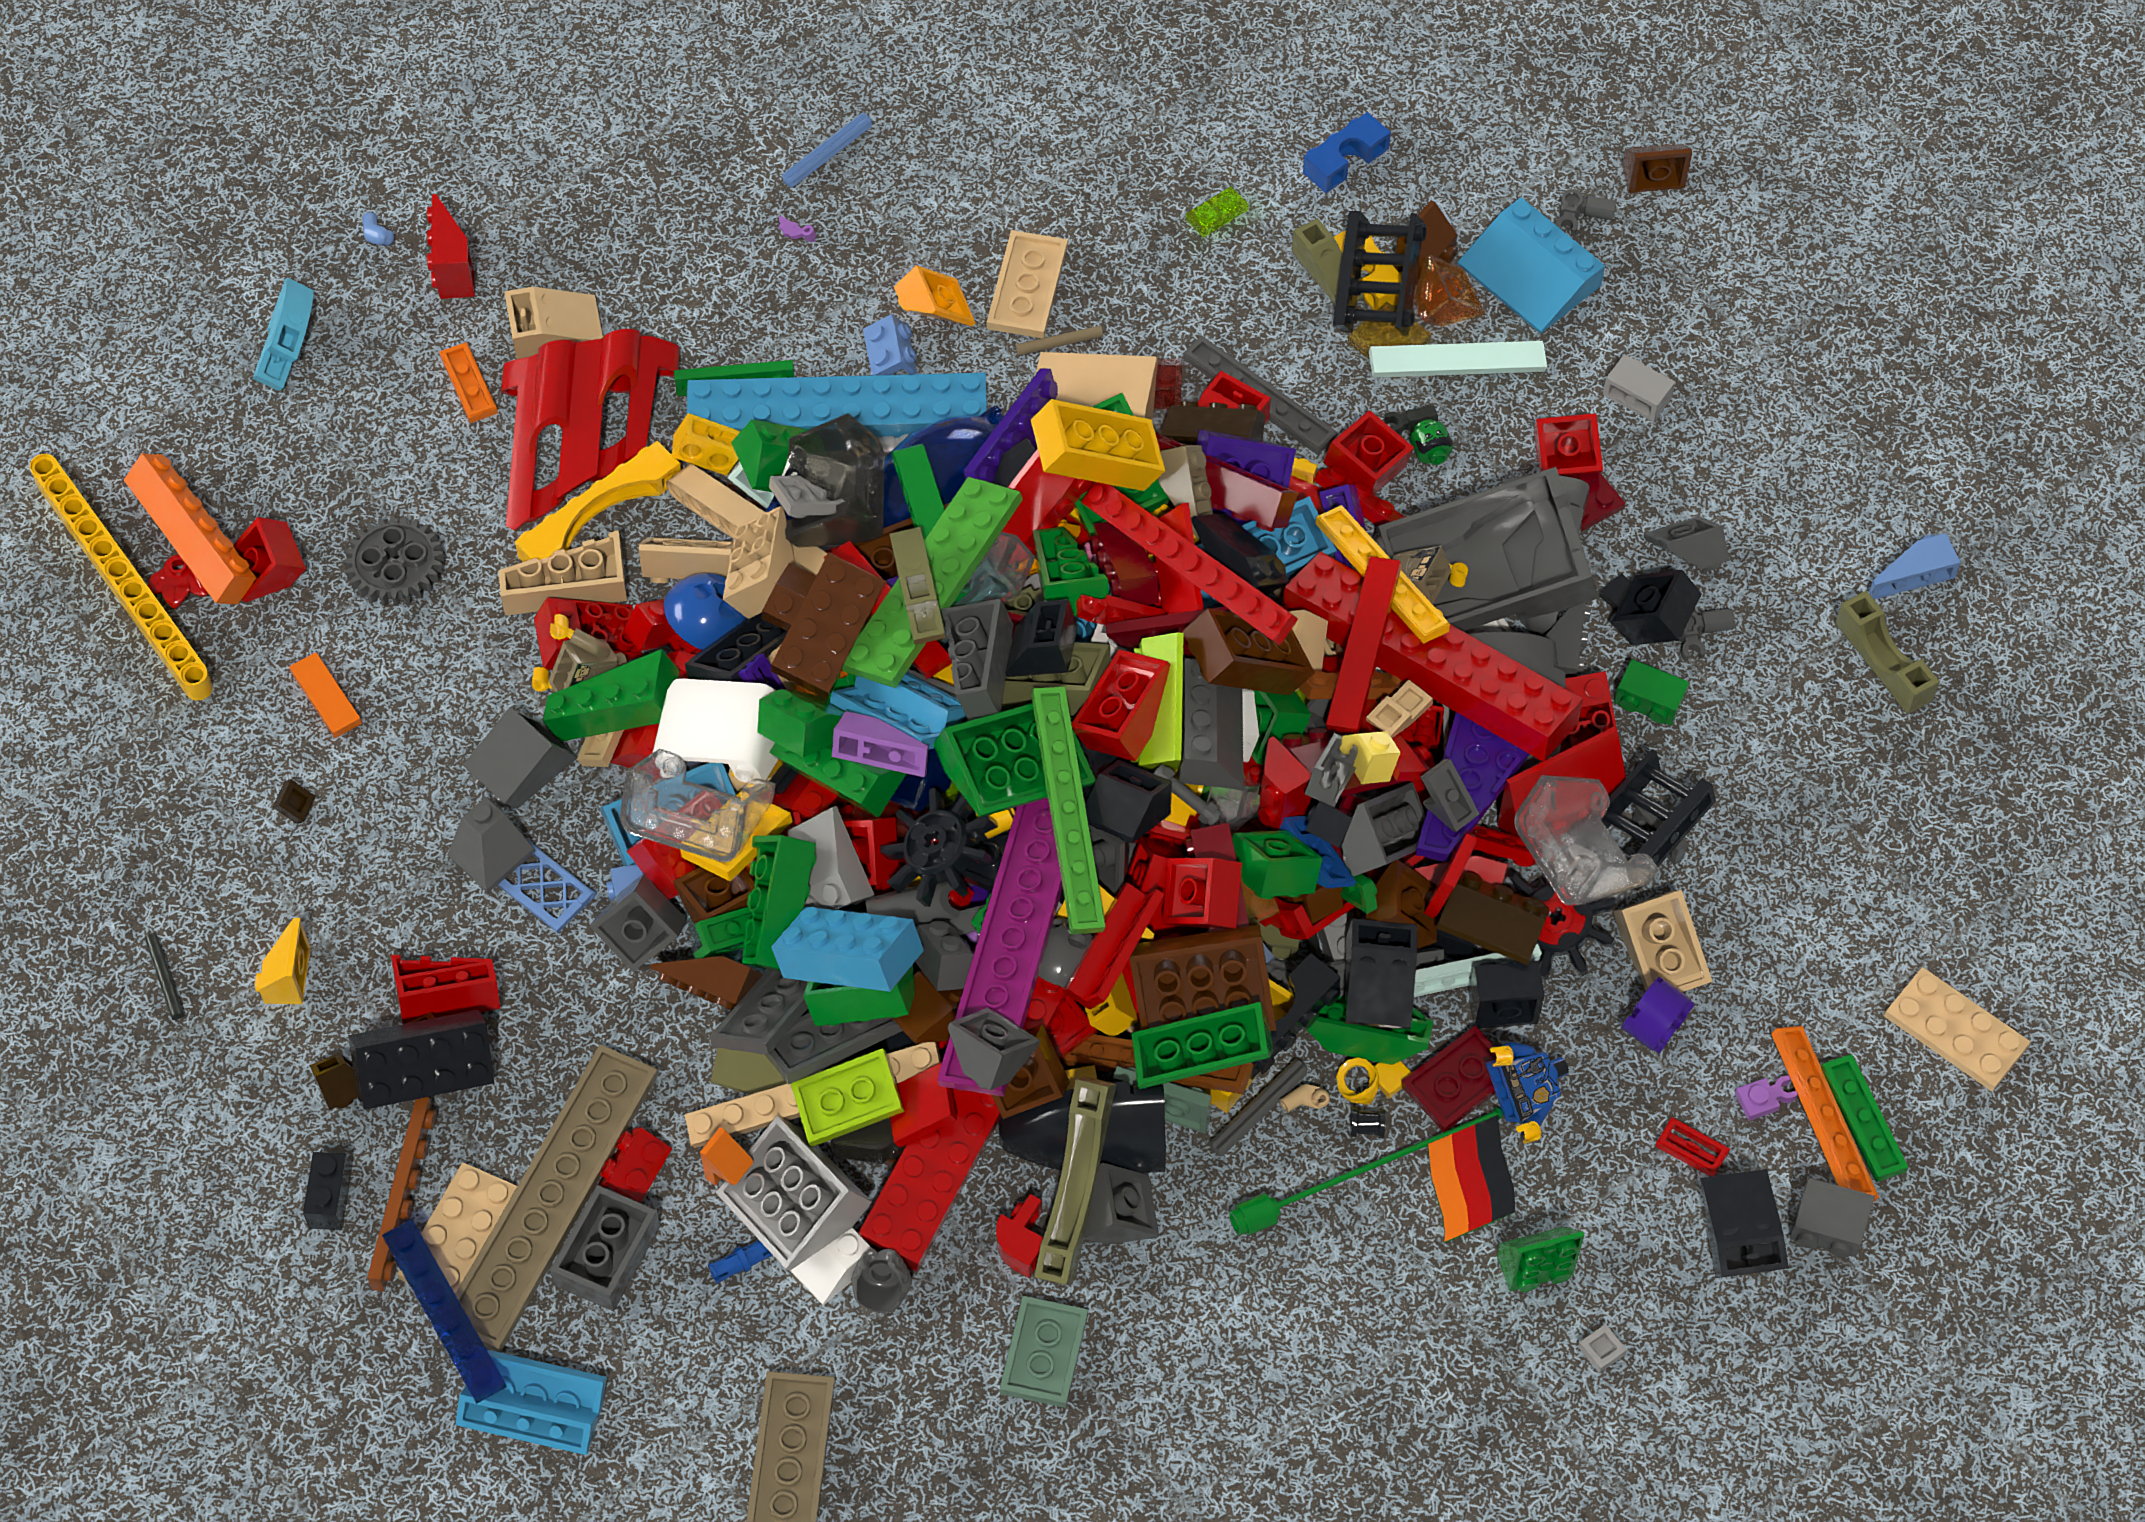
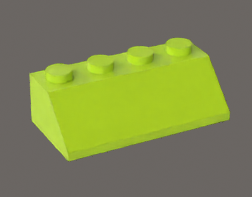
[1131,632,1184,772]

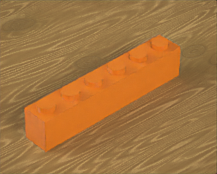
[124,453,256,604]

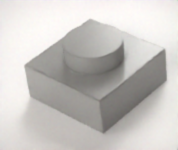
[1578,1324,1627,1373]

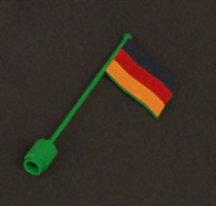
[1229,1107,1515,1243]

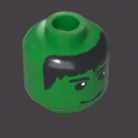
[1410,419,1453,465]

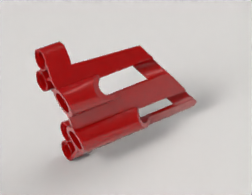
[501,329,680,531]

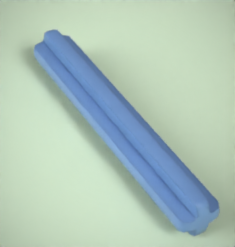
[782,113,872,188]

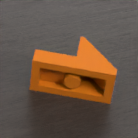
[700,1127,753,1185]

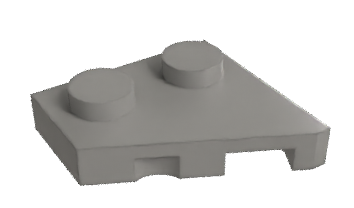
[769,476,847,518]

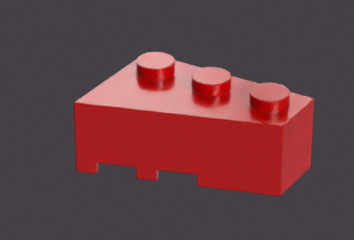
[391,955,500,1024]

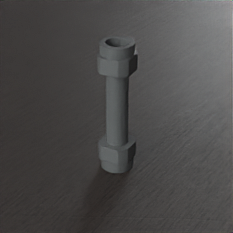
[1153,764,1223,826]

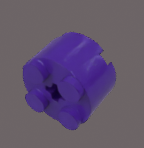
[1621,976,1695,1054]

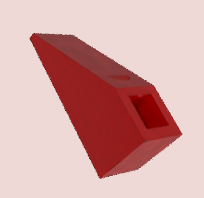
[624,599,677,651]

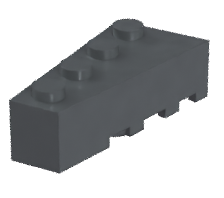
[941,598,1014,721]

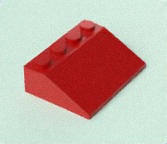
[1497,726,1626,844]

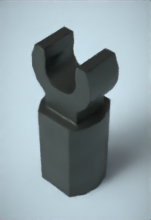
[1384,405,1438,435]

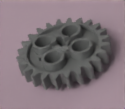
[344,516,445,606]

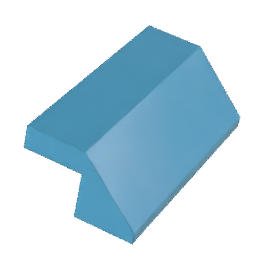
[830,672,966,749]
[455,1347,607,1455]

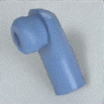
[362,212,394,246]

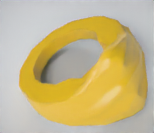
[1336,1057,1379,1105]

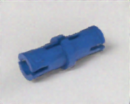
[708,1240,773,1284]

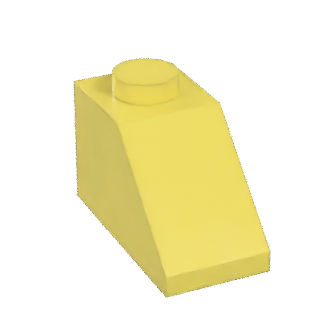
[1340,731,1401,784]

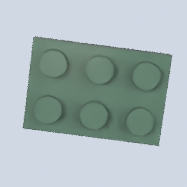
[1113,1066,1211,1134]
[999,1295,1088,1408]

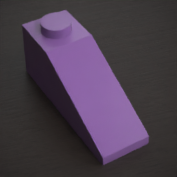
[832,711,929,777]

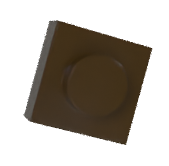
[272,779,315,824]

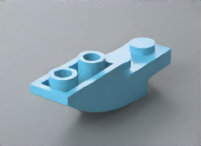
[252,277,314,391]

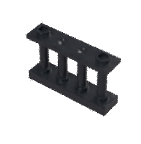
[1333,211,1427,336]
[1573,749,1716,891]

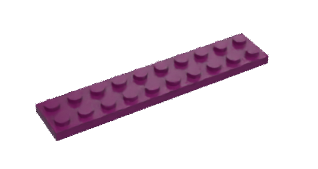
[937,798,1086,1097]

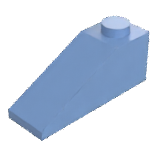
[1869,533,1961,599]

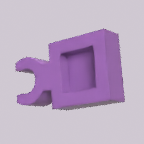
[1735,1076,1798,1121]

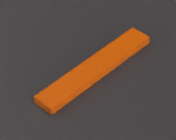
[1771,1026,1879,1202]

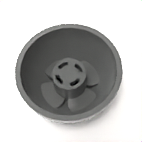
[1038,917,1095,988]

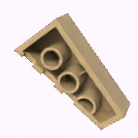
[498,530,627,615]

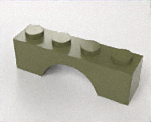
[1835,590,1940,714]

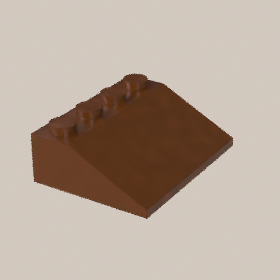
[1130,924,1276,1031]

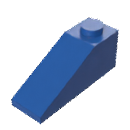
[1279,816,1356,888]

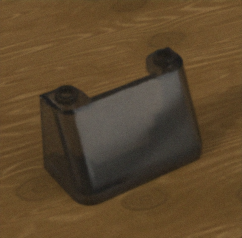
[785,413,884,548]

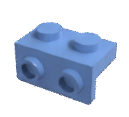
[863,314,917,375]

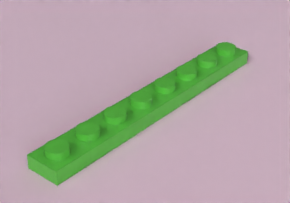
[1031,687,1105,935]

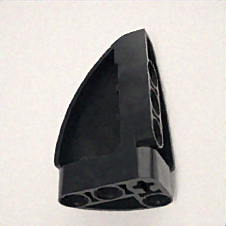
[998,1081,1166,1173]

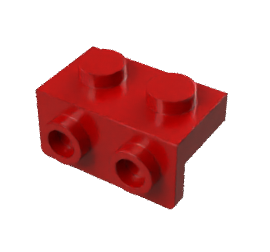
[597,1127,672,1203]

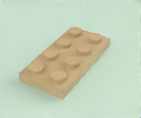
[987,230,1068,338]
[1884,967,2031,1092]
[397,1162,517,1302]

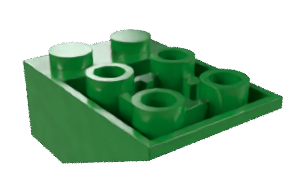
[1497,1226,1584,1292]

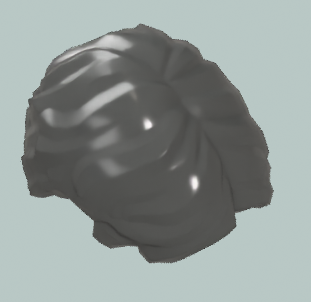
[851,1249,912,1313]

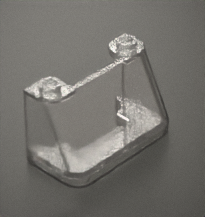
[620,748,776,862]
[1514,775,1659,906]

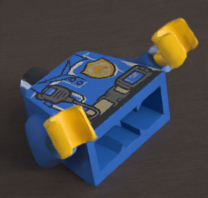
[1485,1042,1569,1144]

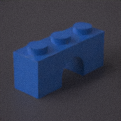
[1303,112,1391,193]

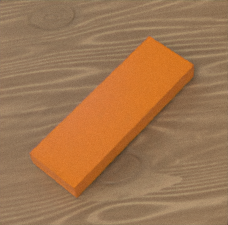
[439,342,498,423]
[289,652,362,738]

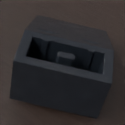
[1345,919,1417,1030]
[1700,1169,1789,1278]

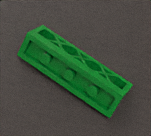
[693,906,752,959]

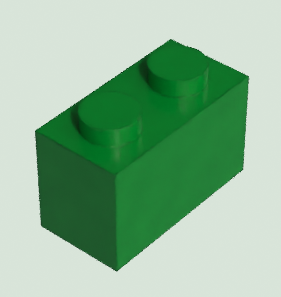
[1614,659,1689,726]

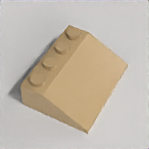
[1035,352,1158,420]

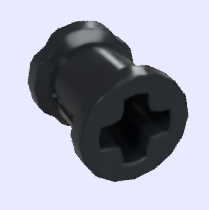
[1350,1107,1385,1139]

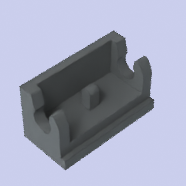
[1305,733,1358,807]

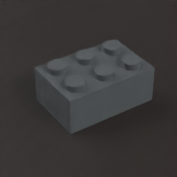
[550,1185,660,1312]

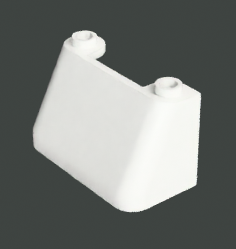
[651,679,778,784]

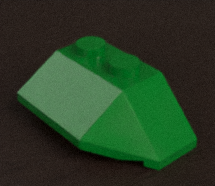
[1305,995,1434,1065]

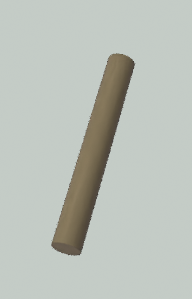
[1015,325,1103,356]

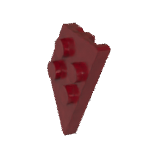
[1106,607,1228,658]

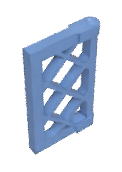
[497,838,596,933]

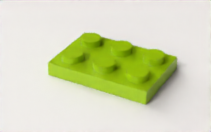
[791,1048,905,1147]

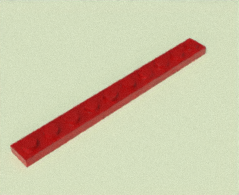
[1081,482,1298,645]

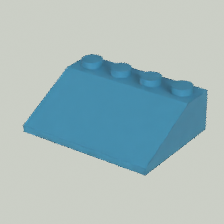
[1457,197,1605,334]

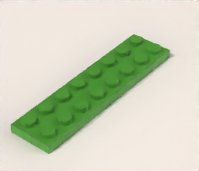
[842,477,1023,688]

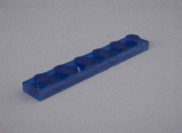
[382,1219,507,1404]

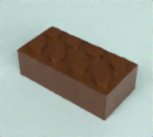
[771,552,886,700]
[1182,608,1315,696]

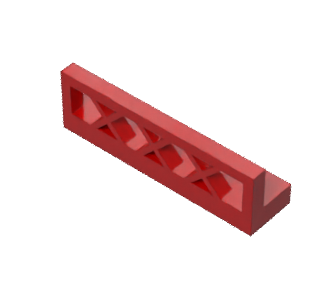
[1063,882,1165,1010]

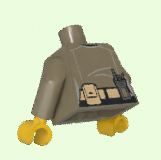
[1392,546,1468,617]
[532,614,627,693]

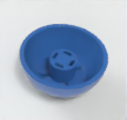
[664,573,746,650]

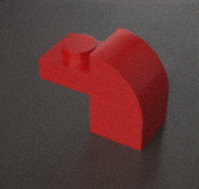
[996,1194,1043,1279]

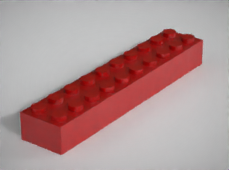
[1283,551,1583,762]
[858,976,1067,1272]

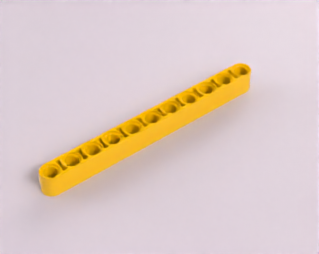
[29,454,213,701]

